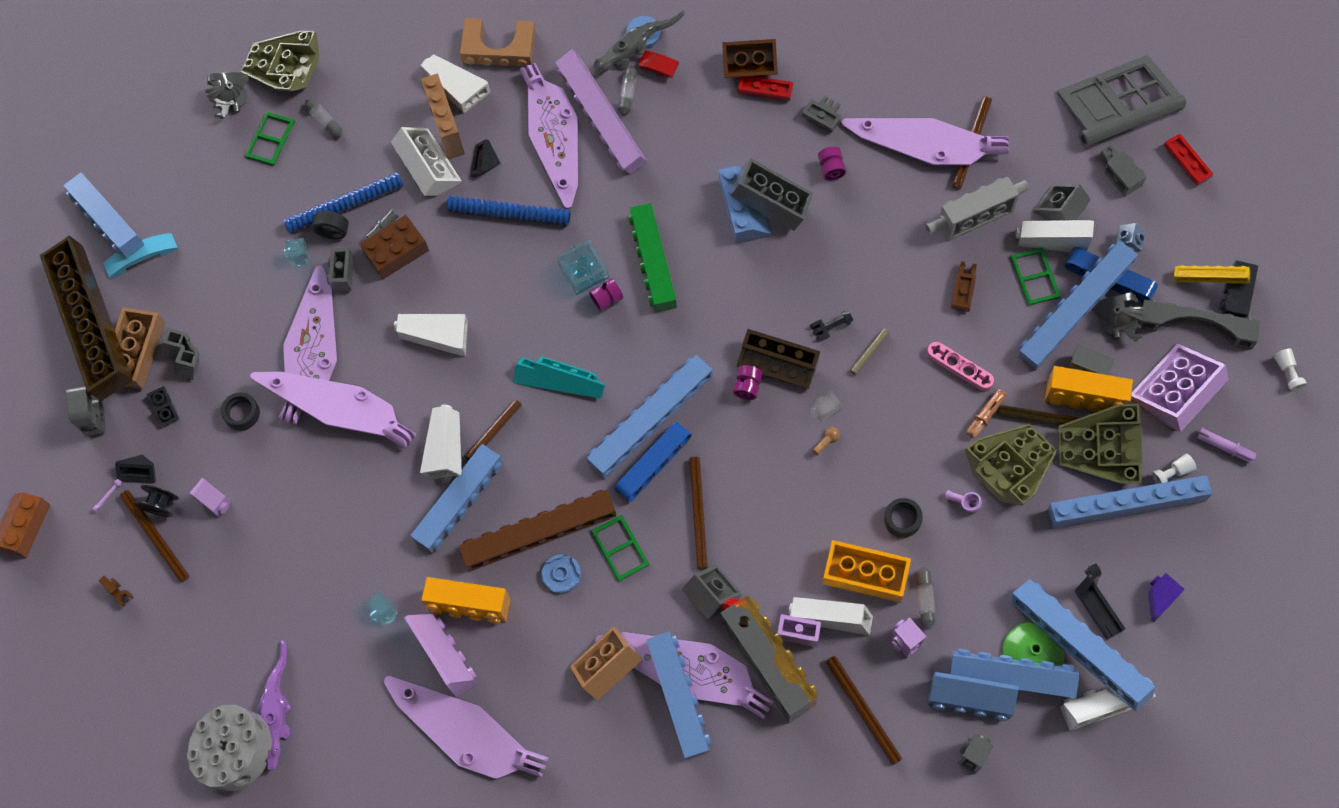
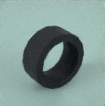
[312,211,349,239]
[221,392,260,431]
[884,498,923,538]

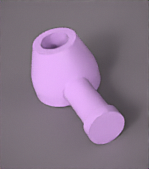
[945,490,982,513]

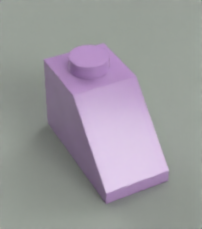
[190,478,231,517]

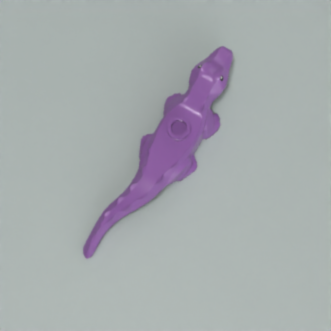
[257,640,291,770]

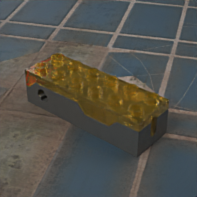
[721,596,818,723]

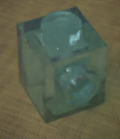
[283,238,311,267]
[364,590,398,625]

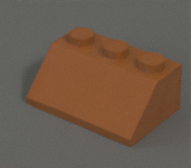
[0,492,50,558]

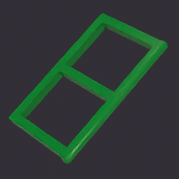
[245,112,295,166]
[1010,248,1061,306]
[591,515,650,582]

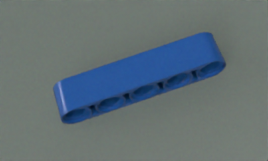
[1064,248,1158,303]
[614,422,692,503]

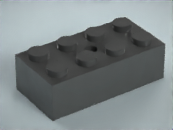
[730,158,813,231]

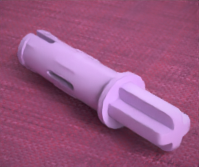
[1197,427,1256,463]

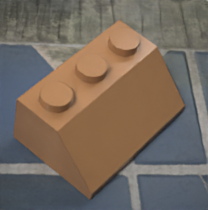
[570,625,643,701]

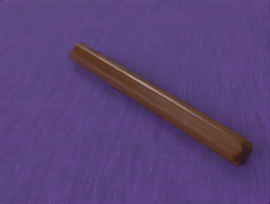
[952,96,992,189]
[689,457,708,570]
[120,490,189,582]
[826,656,902,765]

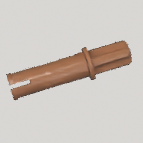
[966,389,1007,438]

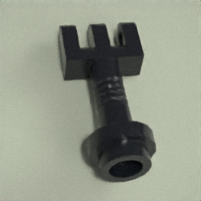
[810,311,853,342]

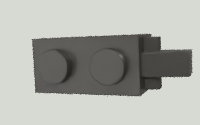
[1101,145,1146,197]

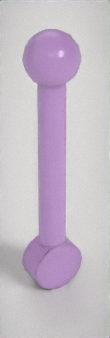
[92,479,122,513]

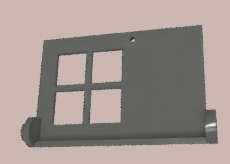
[1057,55,1186,148]

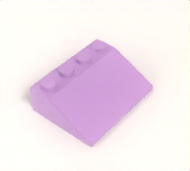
[1131,344,1229,432]
[404,614,477,698]

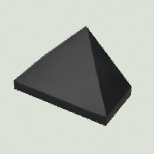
[470,139,501,177]
[115,454,156,483]

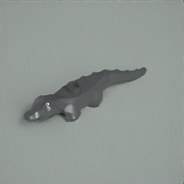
[589,10,685,77]

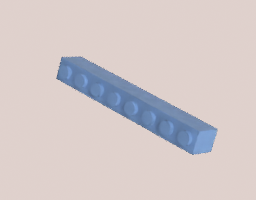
[1018,241,1138,370]
[587,355,713,479]
[1047,475,1212,529]
[1012,579,1155,712]

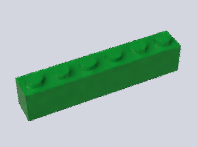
[628,203,677,312]

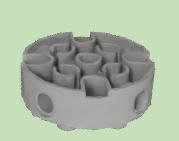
[187,705,272,791]

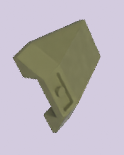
[240,31,320,91]
[1059,404,1143,483]
[965,424,1057,506]

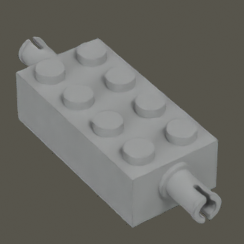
[925,177,1029,241]

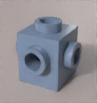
[1116,223,1146,252]

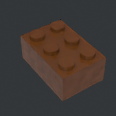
[359,215,429,280]

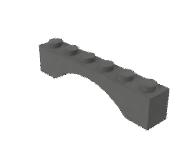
[1138,299,1260,349]

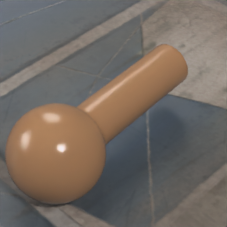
[812,427,840,456]

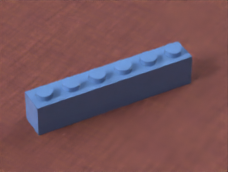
[63,173,144,258]
[410,444,503,554]
[646,631,712,759]
[950,649,1079,698]

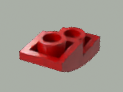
[638,50,679,78]

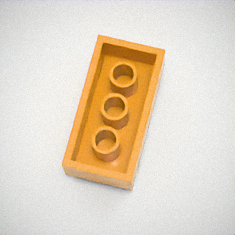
[1045,366,1133,412]
[822,540,911,603]
[422,577,511,624]

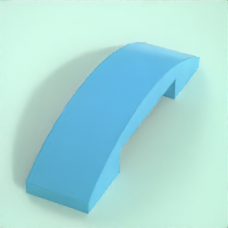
[103,233,178,279]

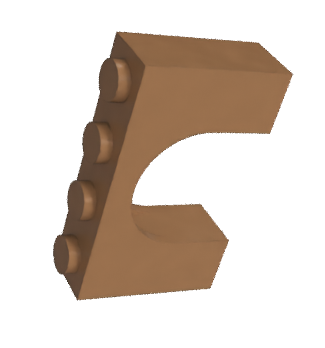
[460,18,536,67]
[421,73,465,159]

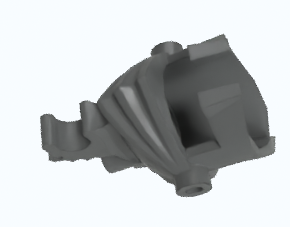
[205,72,249,119]
[1092,293,1144,342]

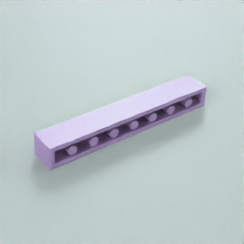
[555,49,647,174]

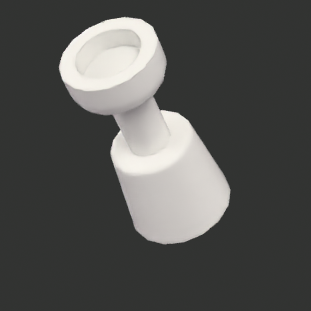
[1273,348,1307,391]
[1152,453,1197,484]

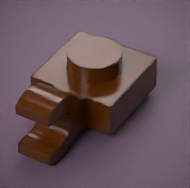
[98,575,134,607]

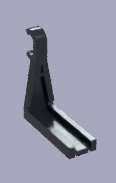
[1074,562,1126,640]

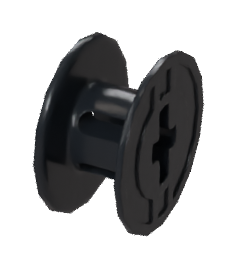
[134,485,179,518]

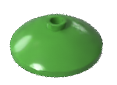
[1002,622,1065,667]

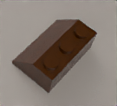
[722,39,778,78]

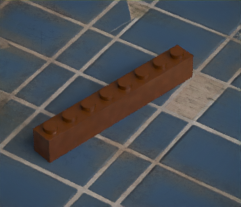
[459,490,617,572]

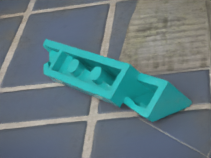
[513,356,605,398]

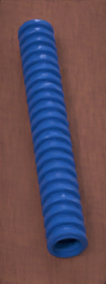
[284,172,403,234]
[446,195,571,226]

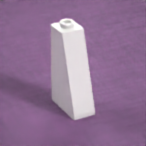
[420,55,490,113]
[1016,220,1094,252]
[394,314,468,356]
[420,405,462,479]
[789,597,873,636]

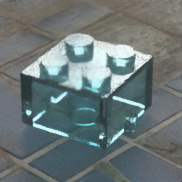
[557,240,609,295]

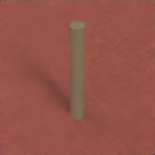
[850,328,889,375]

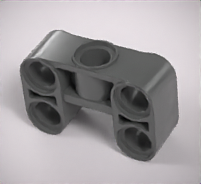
[66,386,106,437]

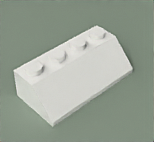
[391,127,462,196]
[1060,686,1156,731]

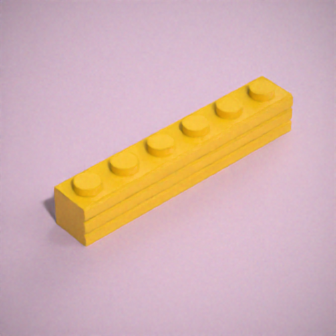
[1174,265,1250,283]

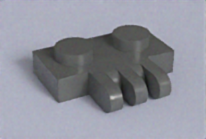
[802,96,842,133]

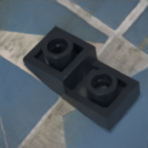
[146,386,179,427]

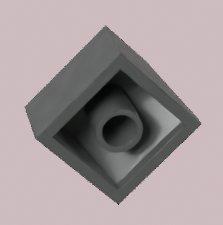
[1034,184,1091,221]
[682,564,742,619]

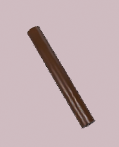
[465,399,522,460]

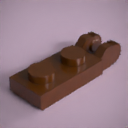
[950,261,977,312]

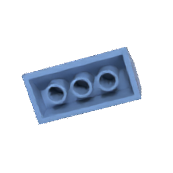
[719,166,771,243]
[928,672,1019,721]

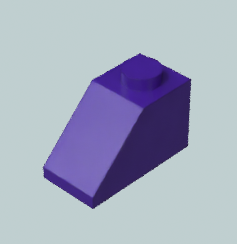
[1148,573,1185,622]

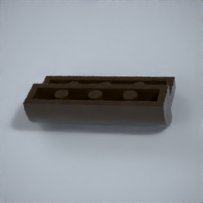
[736,329,821,390]

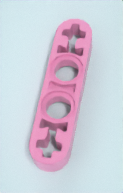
[927,342,994,391]

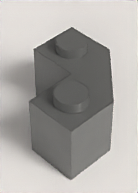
[161,328,200,380]

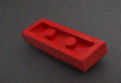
[738,76,794,101]
[1164,134,1214,186]

